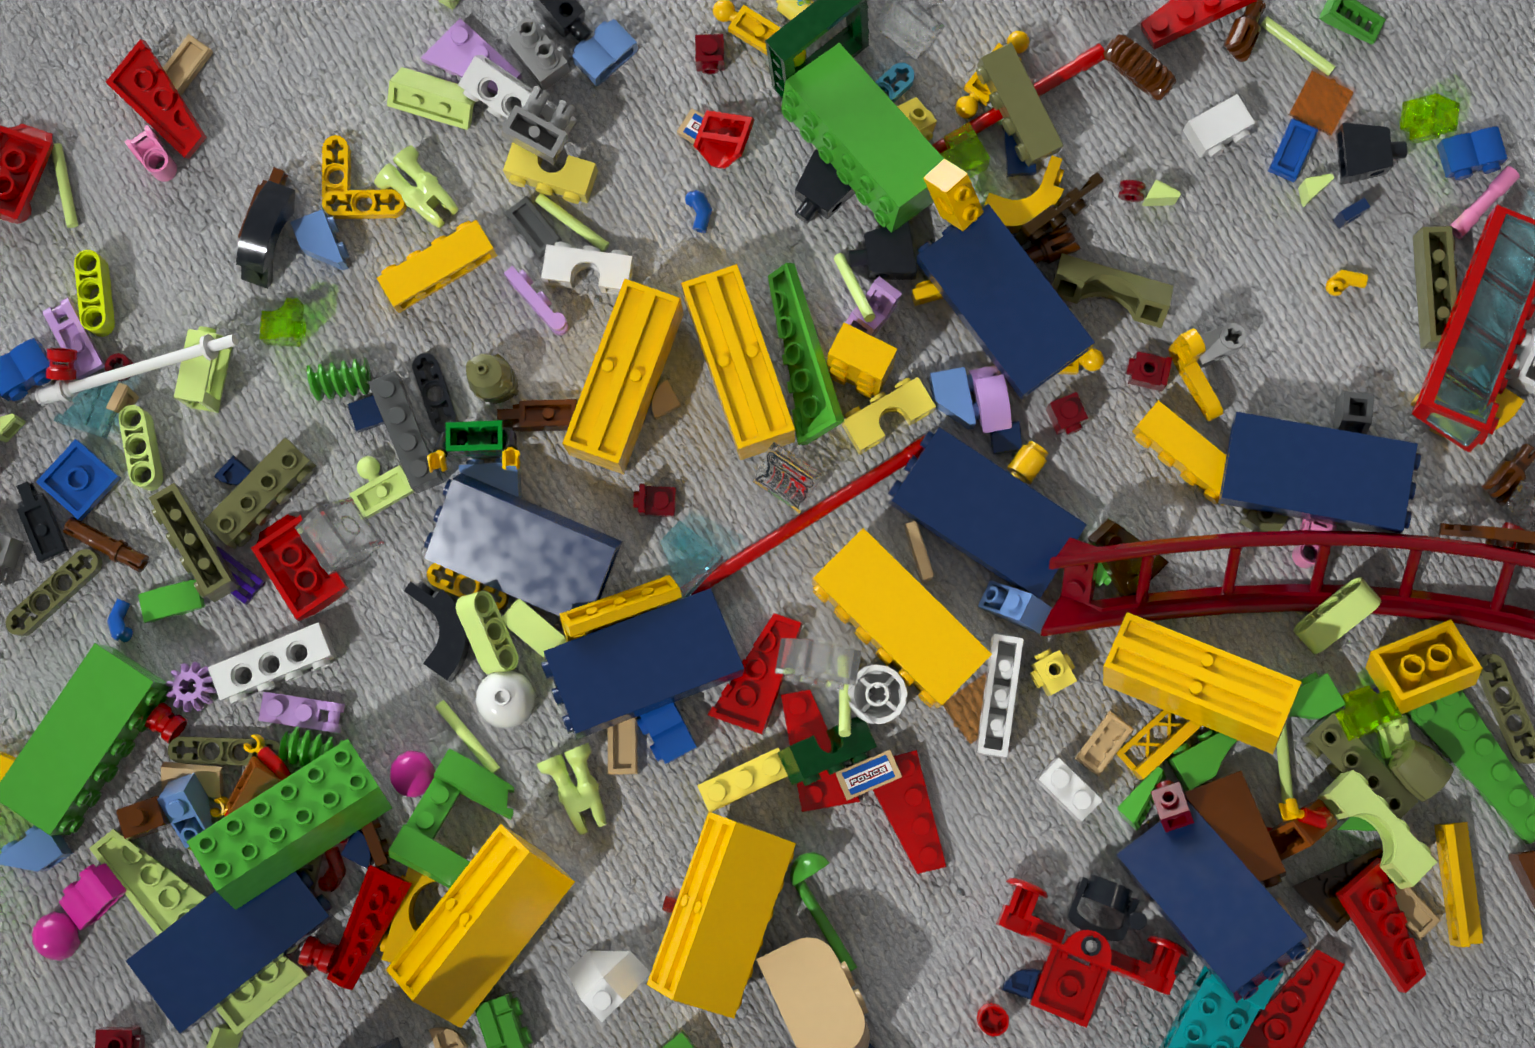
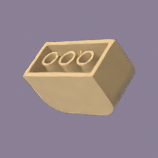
[756,938,870,1048]

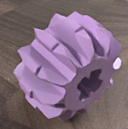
[166,662,217,712]

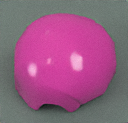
[390,750,435,798]
[32,912,80,961]

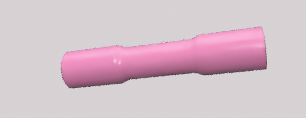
[1450,166,1520,239]

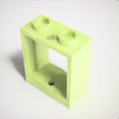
[174,326,232,413]

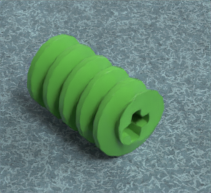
[307,357,371,401]
[278,726,345,767]

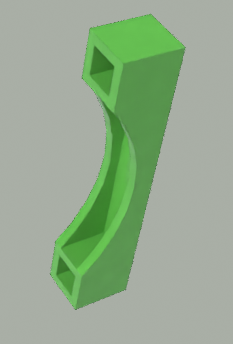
[1167,671,1346,791]

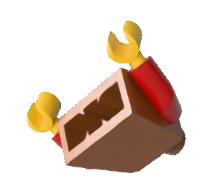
[210,734,291,817]
[1266,798,1337,861]

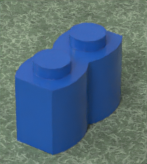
[1437,126,1508,180]
[0,338,52,401]
[636,702,698,764]

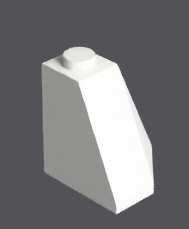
[567,950,651,1022]

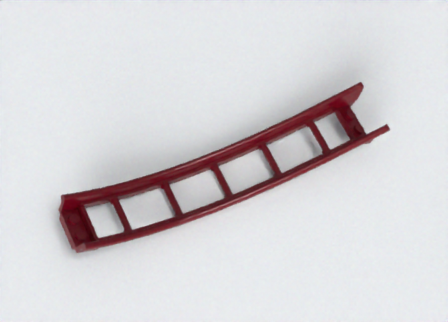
[1041,530,1535,640]

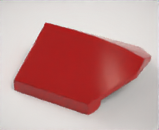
[693,110,755,169]

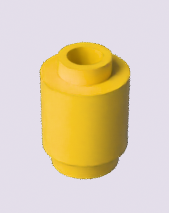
[1007,441,1049,484]

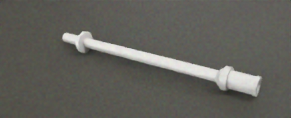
[35,334,239,406]

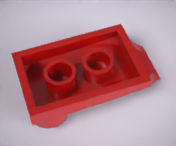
[0,124,54,224]
[251,514,349,621]

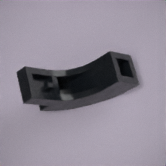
[236,180,295,289]
[404,581,470,682]

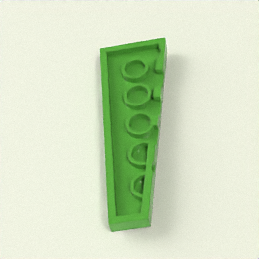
[768,263,845,445]
[1405,690,1535,844]

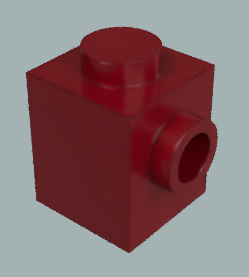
[1046,392,1088,435]
[95,1027,145,1048]

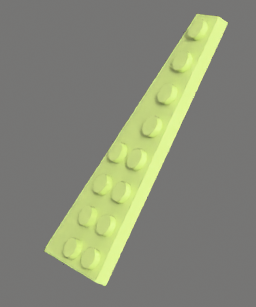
[89,829,309,1035]

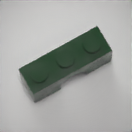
[777,716,877,786]

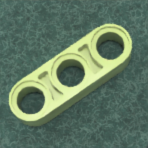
[119,405,163,491]
[1294,577,1381,654]
[456,591,519,674]

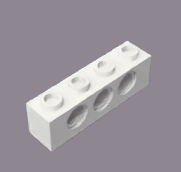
[458,55,577,135]
[208,622,337,704]
[975,634,1024,758]

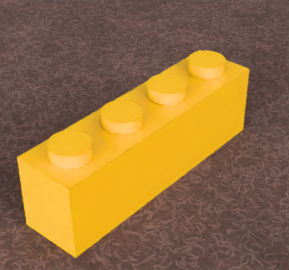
[377,220,498,313]
[1132,400,1226,506]

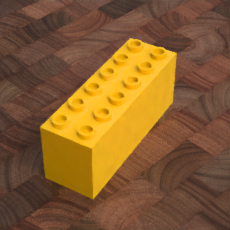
[681,264,795,461]
[562,278,684,475]
[812,528,992,708]
[1103,612,1301,754]
[646,812,796,1019]
[386,824,575,1028]

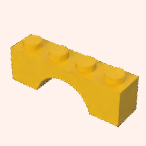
[380,850,454,962]

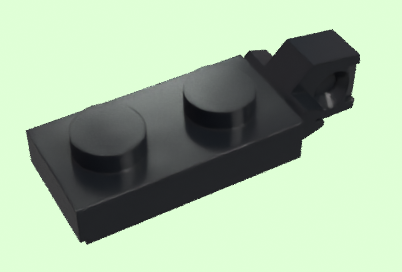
[16,481,69,563]

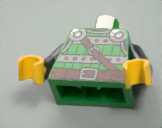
[427,420,520,473]

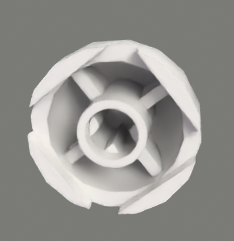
[848,664,908,724]
[476,670,536,728]

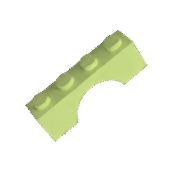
[1317,770,1437,889]

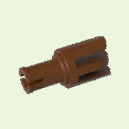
[1223,0,1266,62]
[1024,224,1081,264]
[1481,444,1535,506]

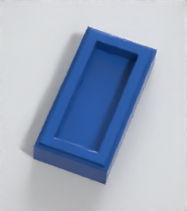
[1268,118,1318,183]

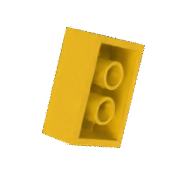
[827,322,897,398]
[1365,620,1483,717]

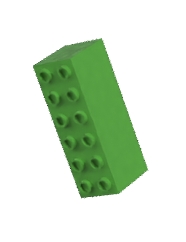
[781,43,944,233]
[0,643,170,836]
[186,739,392,910]

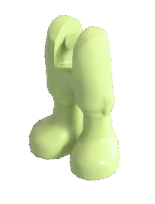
[374,145,459,228]
[537,743,607,835]

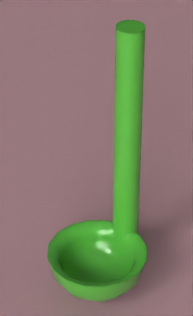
[790,852,857,972]

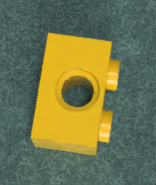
[923,159,984,231]

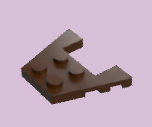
[1439,523,1535,551]

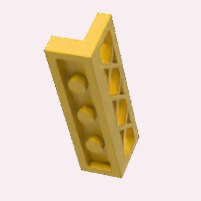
[559,575,682,642]
[1116,710,1202,780]
[1434,822,1483,947]

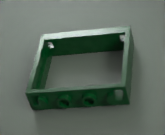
[765,0,869,99]

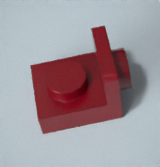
[695,34,725,74]
[633,483,676,518]

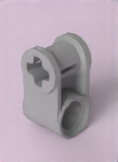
[1197,323,1247,368]

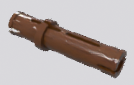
[63,517,149,573]

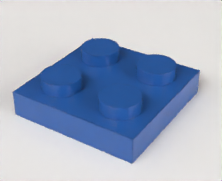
[36,439,121,521]

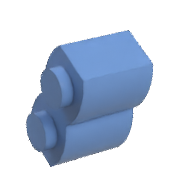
[572,19,638,87]

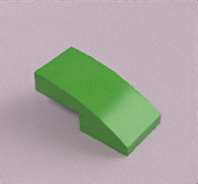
[138,579,205,623]

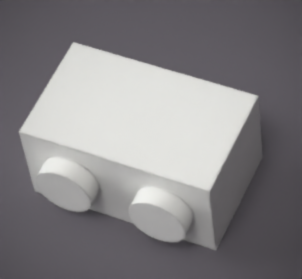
[1183,94,1255,159]
[1034,758,1103,822]

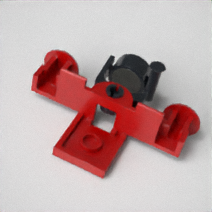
[996,874,1189,1028]

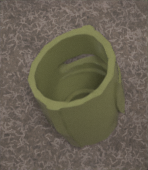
[466,353,519,404]
[1388,739,1454,802]

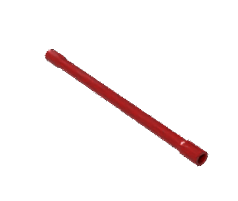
[932,44,1105,155]
[680,434,926,598]

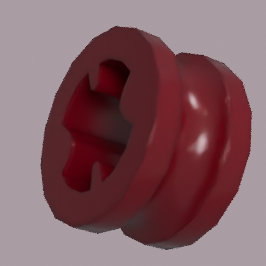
[1118,180,1146,202]
[105,353,134,382]

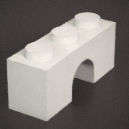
[541,242,634,295]

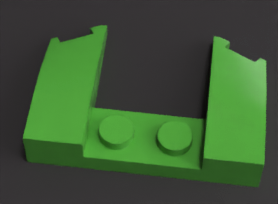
[389,748,514,888]

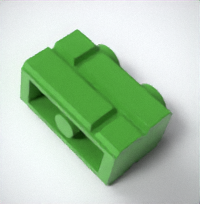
[475,992,533,1048]

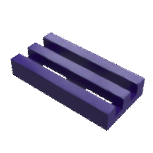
[217,546,265,605]

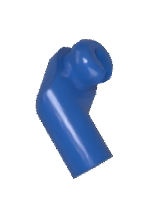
[685,190,712,233]
[107,598,133,643]

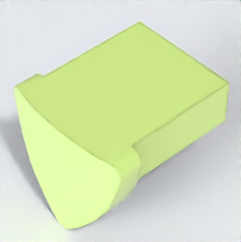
[1372,716,1412,759]

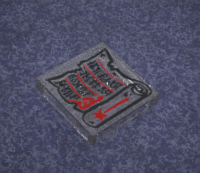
[752,442,823,514]

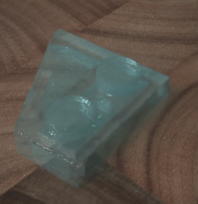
[54,381,126,439]
[660,521,724,598]

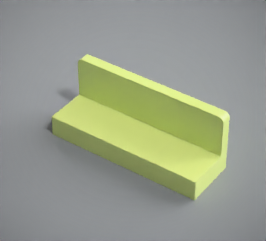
[387,67,476,130]

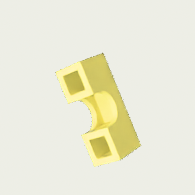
[503,142,598,204]
[842,377,936,455]
[697,747,788,812]

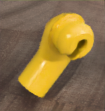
[1326,270,1368,296]

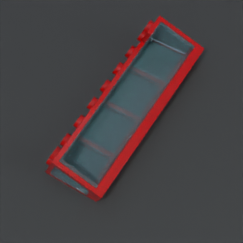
[1412,205,1535,452]

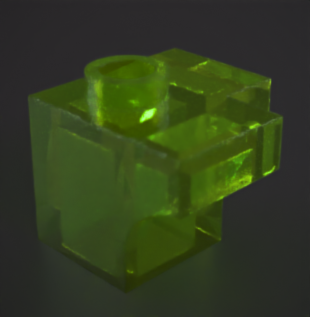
[1400,93,1460,143]
[940,122,991,178]
[259,298,306,347]
[1335,685,1402,741]

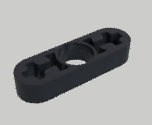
[412,353,459,434]

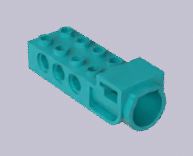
[1159,965,1284,1048]

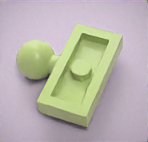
[349,456,414,520]

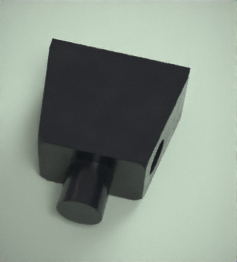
[533,0,592,42]
[1335,123,1407,184]
[794,149,855,224]
[848,221,917,280]

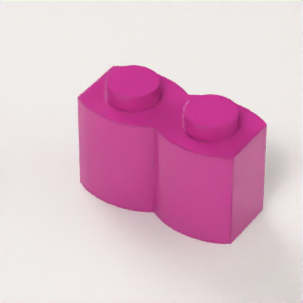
[59,863,127,931]

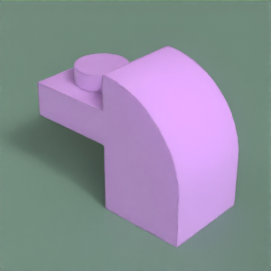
[845,276,902,337]
[969,366,1012,434]

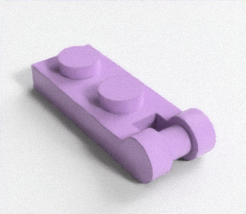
[504,266,569,336]
[43,297,105,379]
[258,692,345,733]

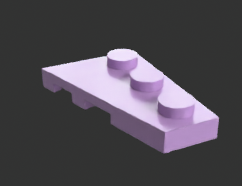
[421,18,522,94]

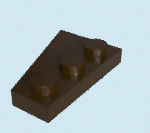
[1014,172,1104,246]
[1087,519,1169,597]
[1292,848,1391,932]

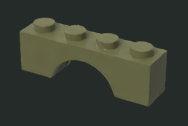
[1052,253,1173,328]

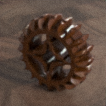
[1103,34,1176,100]

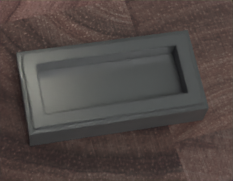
[504,196,563,259]

